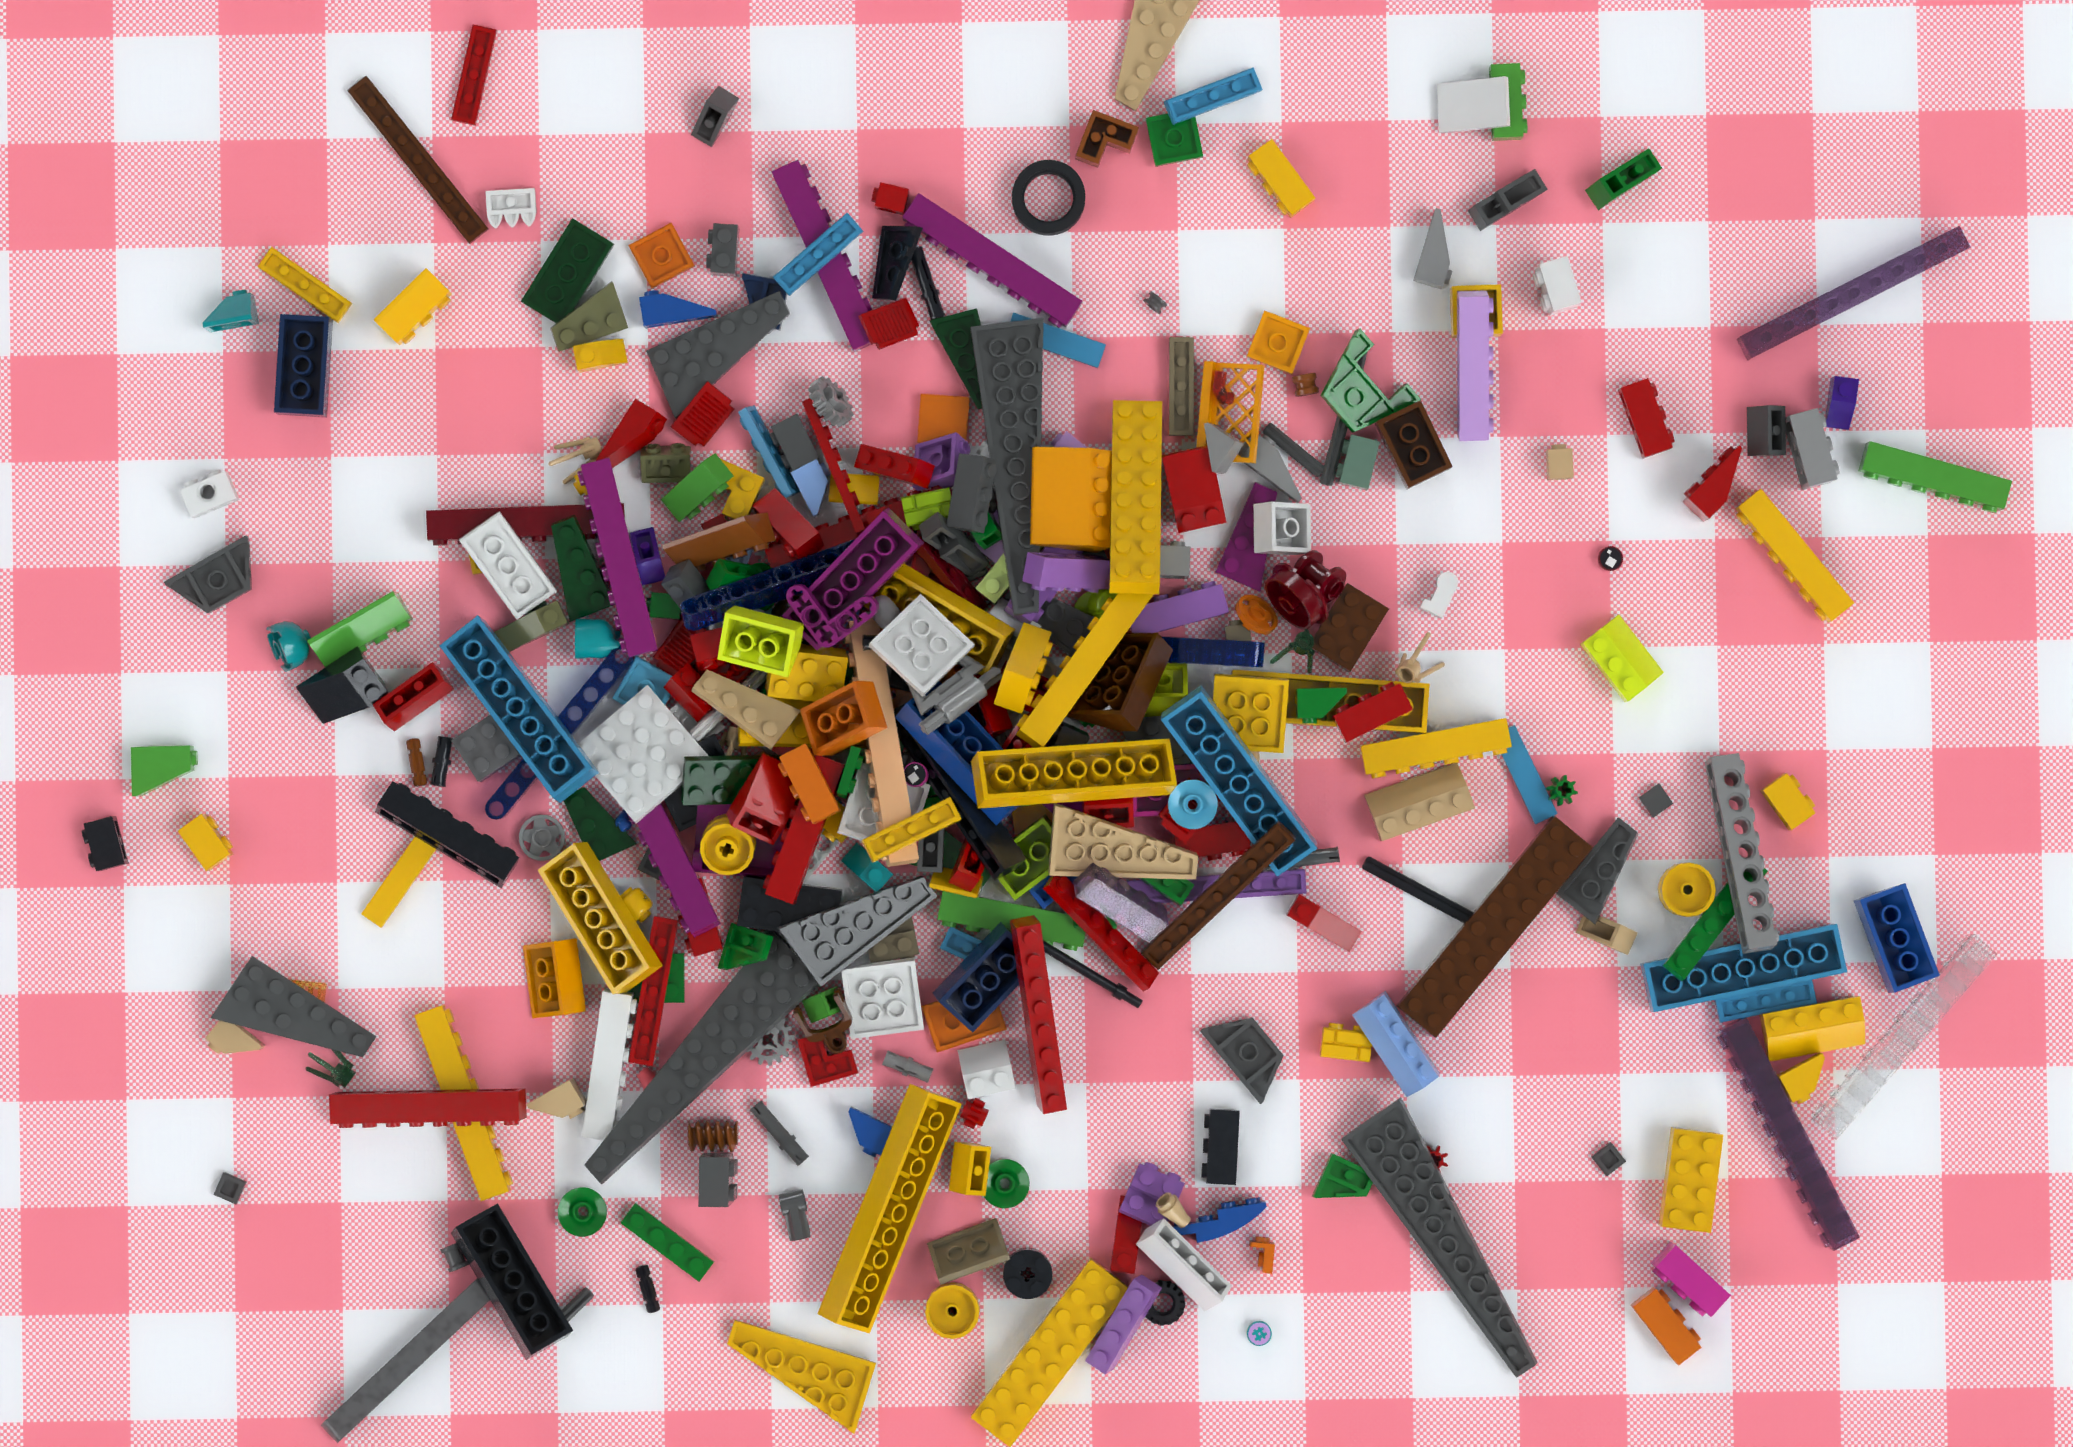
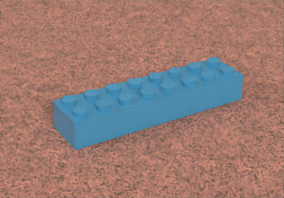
[439,615,599,803]
[1161,685,1318,876]
[1640,924,1847,1012]

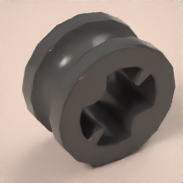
[1143,291,1167,315]

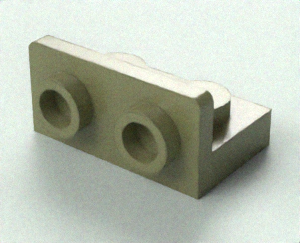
[640,443,691,483]

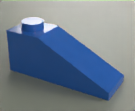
[639,290,718,329]

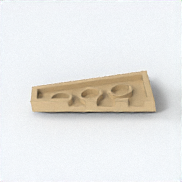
[691,670,800,750]

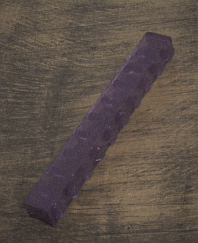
[1736,225,1971,361]
[1716,1017,1860,1251]

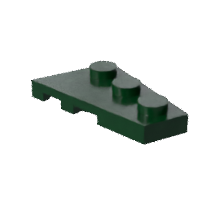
[564,787,637,861]

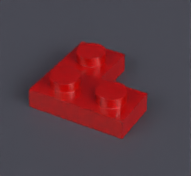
[797,1037,859,1087]

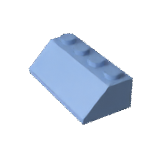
[1352,991,1440,1097]

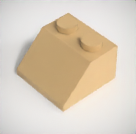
[526,1078,587,1119]

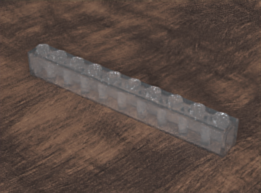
[1811,934,1998,1140]

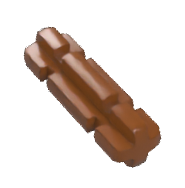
[406,738,427,787]

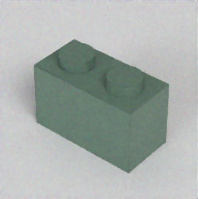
[1335,434,1380,491]

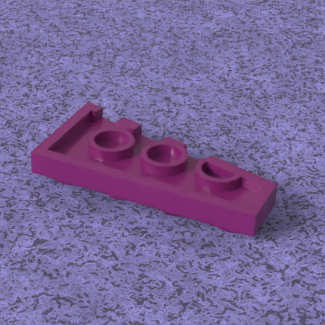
[1215,482,1277,592]

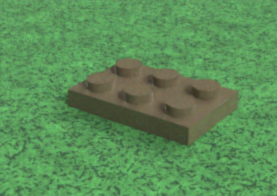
[927,1218,1010,1285]

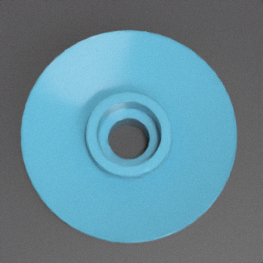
[1168,780,1218,829]

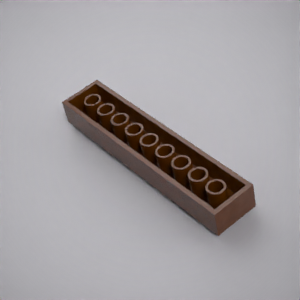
[1396,816,1593,1038]

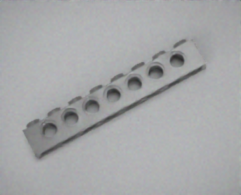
[1704,753,1779,954]

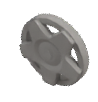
[519,815,565,861]

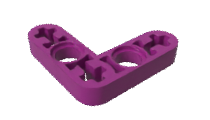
[786,584,879,648]

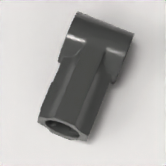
[779,1189,811,1241]

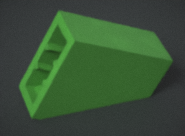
[131,745,198,797]

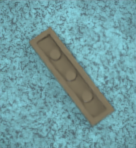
[1169,337,1194,436]

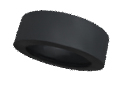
[1012,160,1086,236]

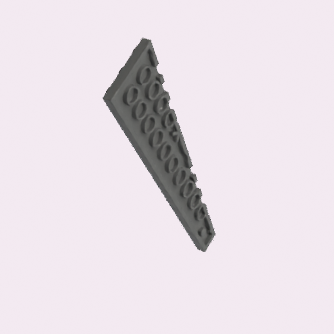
[970,318,1044,616]
[584,931,819,1184]
[1341,1097,1538,1378]

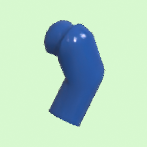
[615,809,632,832]

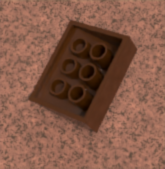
[1067,633,1173,731]

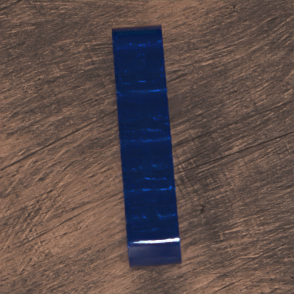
[1162,637,1265,668]

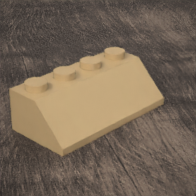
[1364,763,1475,841]

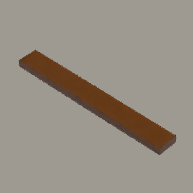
[347,76,489,244]
[1141,820,1296,970]

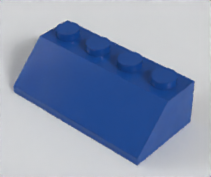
[1853,883,1940,993]

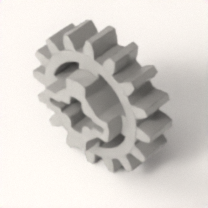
[808,376,854,428]
[747,1018,795,1066]

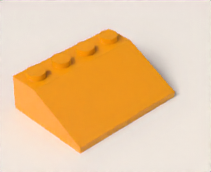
[1030,447,1112,553]

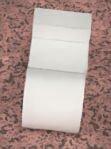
[1419,572,1458,619]

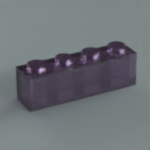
[1073,863,1169,942]

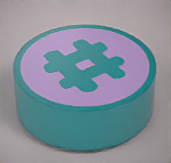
[1247,1321,1272,1346]

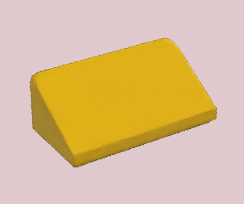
[828,474,880,505]
[929,867,983,898]

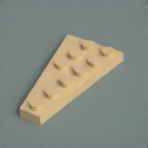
[1114,0,1200,112]
[1048,803,1198,879]

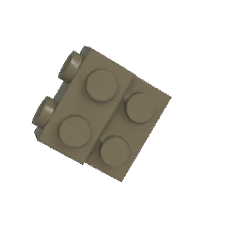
[868,917,920,963]

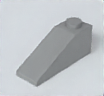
[1413,208,1452,289]
[1241,434,1302,503]

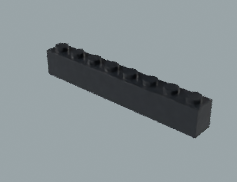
[894,703,1026,881]

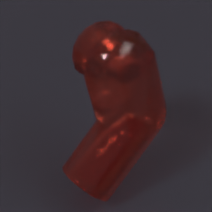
[1212,371,1235,405]

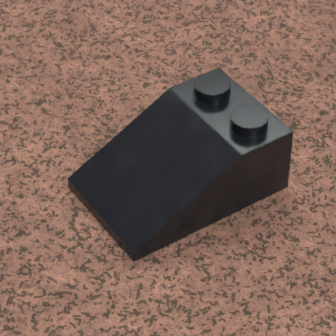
[296,646,389,724]

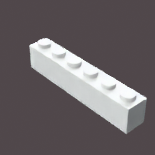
[582,988,637,1140]

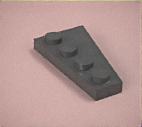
[1003,590,1094,657]
[1556,817,1638,925]

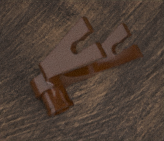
[793,987,853,1054]

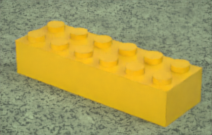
[864,564,1016,676]
[538,842,663,995]

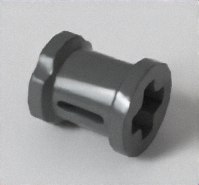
[440,1243,469,1273]

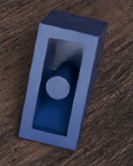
[848,1106,892,1157]

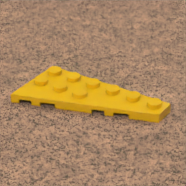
[727,1320,876,1435]

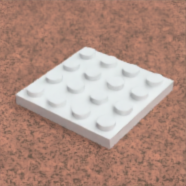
[578,685,708,823]

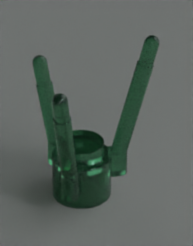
[1270,629,1315,674]
[305,1049,356,1088]

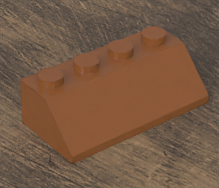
[662,513,776,572]

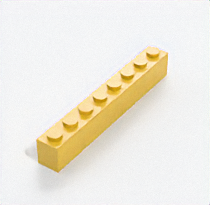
[1016,593,1154,748]
[414,1005,513,1201]

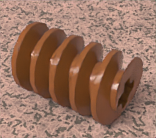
[688,1120,739,1152]

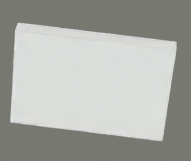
[1437,76,1510,134]

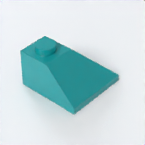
[202,290,259,333]

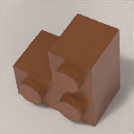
[1075,110,1139,168]

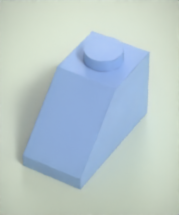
[790,459,830,518]

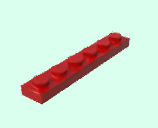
[802,398,869,536]
[1043,876,1159,992]
[629,916,679,1066]

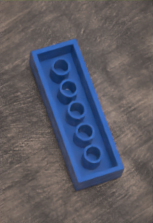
[895,681,1019,825]

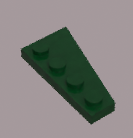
[929,308,982,410]
[551,515,613,622]

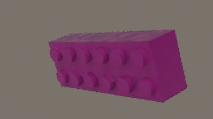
[782,508,924,650]

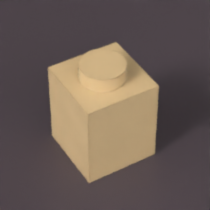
[1545,444,1574,481]

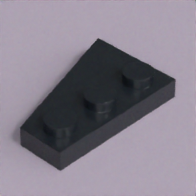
[872,226,923,301]

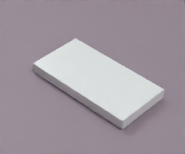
[459,511,557,619]

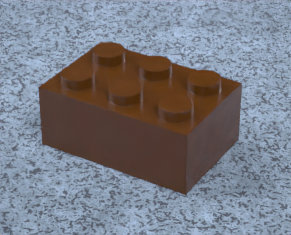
[1375,400,1453,490]
[1307,583,1389,672]

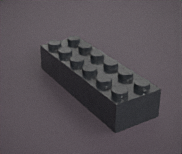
[451,1203,573,1360]

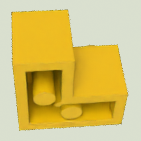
[721,459,765,519]

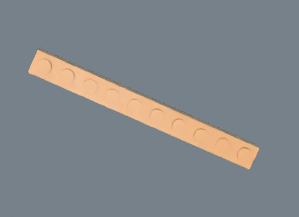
[844,618,919,867]

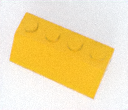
[1759,996,1865,1062]

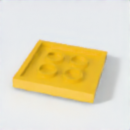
[1213,674,1289,753]

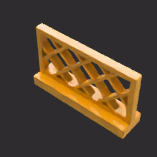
[1196,361,1265,464]

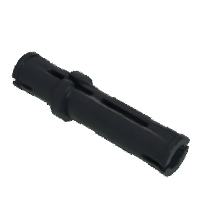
[911,246,946,320]

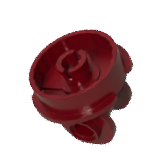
[1265,550,1346,630]

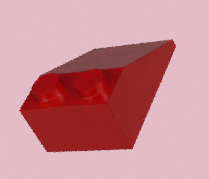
[1162,445,1227,533]

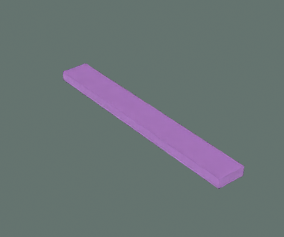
[1108,869,1307,907]

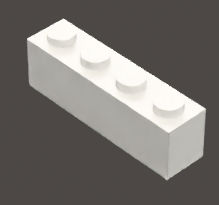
[1136,1218,1232,1312]

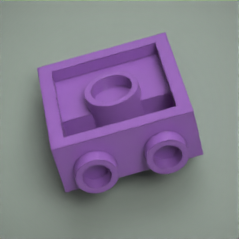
[912,432,970,491]
[1119,1162,1185,1226]

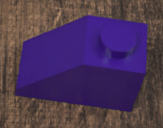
[1825,376,1859,430]
[630,527,665,586]

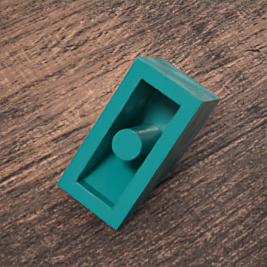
[841,842,894,892]

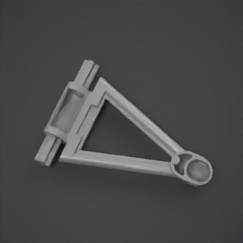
[869,595,1003,735]

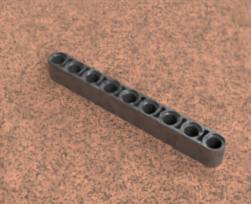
[321,1279,490,1443]

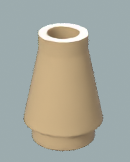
[1156,1192,1191,1228]

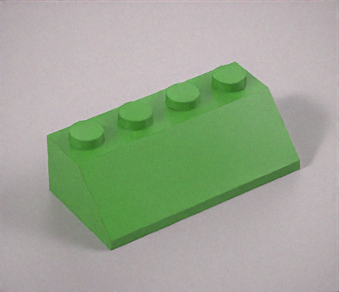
[307,591,413,667]

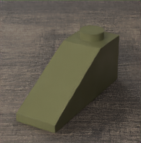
[494,601,570,652]

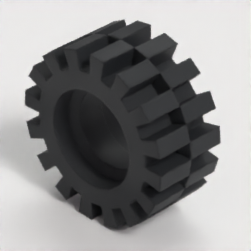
[1145,1280,1185,1326]

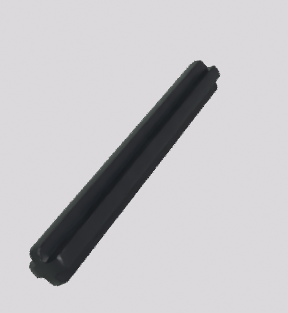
[1362,857,1473,923]

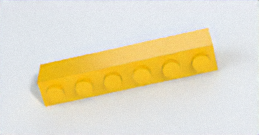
[1735,489,1854,623]
[1361,718,1512,779]

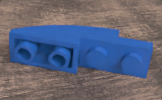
[1171,1197,1267,1243]

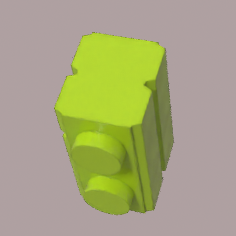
[901,487,951,531]

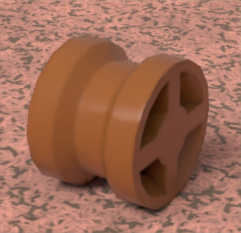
[1292,373,1319,397]

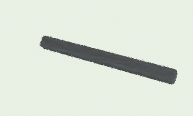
[1320,352,1368,486]

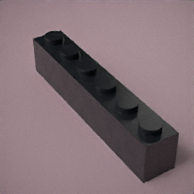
[375,781,519,889]

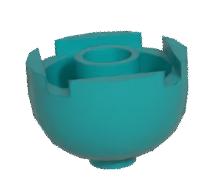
[266,621,311,672]

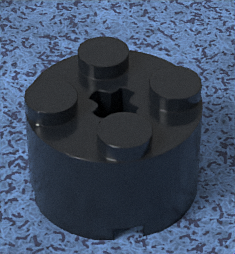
[1003,1247,1052,1299]

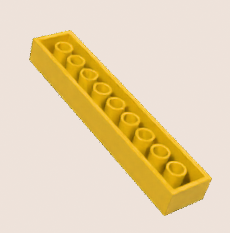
[817,1084,962,1334]

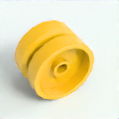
[700,814,757,875]
[1657,863,1716,917]
[925,1282,980,1339]

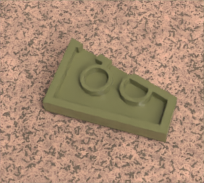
[550,281,628,352]

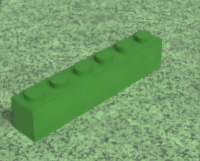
[1858,441,2012,513]
[937,891,1085,951]

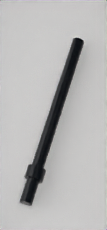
[1043,940,1143,1008]

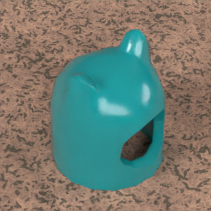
[575,619,621,659]

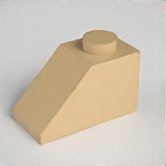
[1575,916,1637,955]
[205,1020,265,1054]

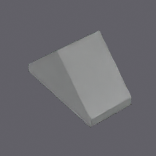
[1204,423,1244,474]

